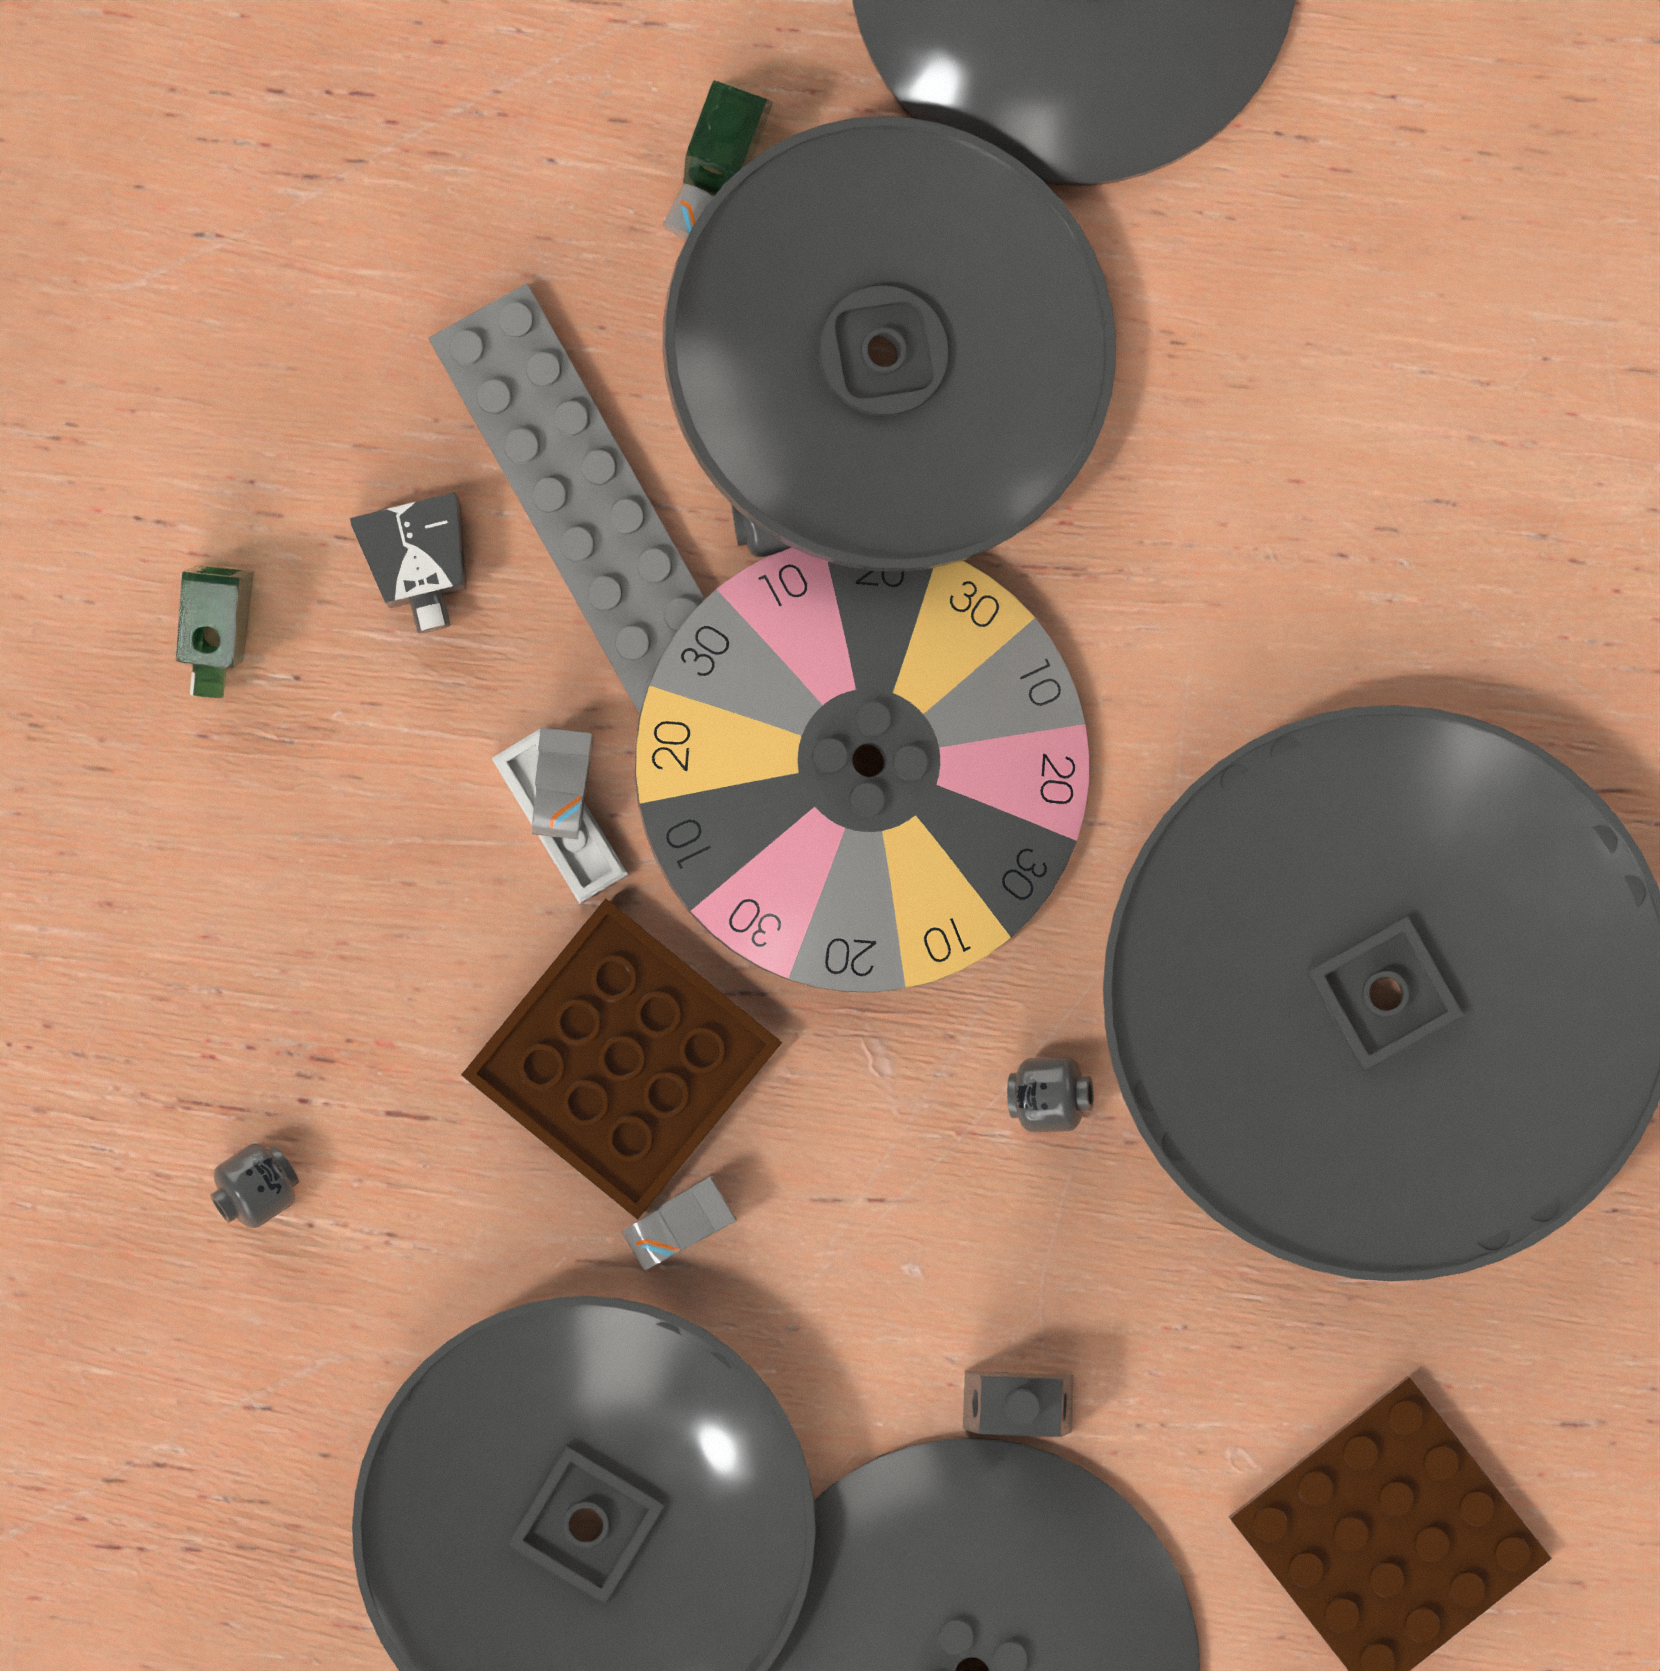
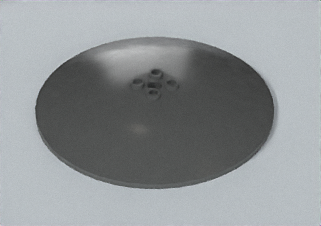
[1103,705,1660,1281]

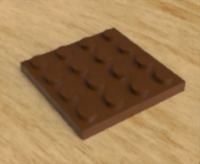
[461,898,782,1220]
[1229,1376,1552,1671]

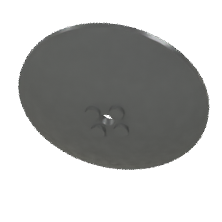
[852,0,1295,186]
[352,1296,816,1671]
[768,1438,1200,1671]

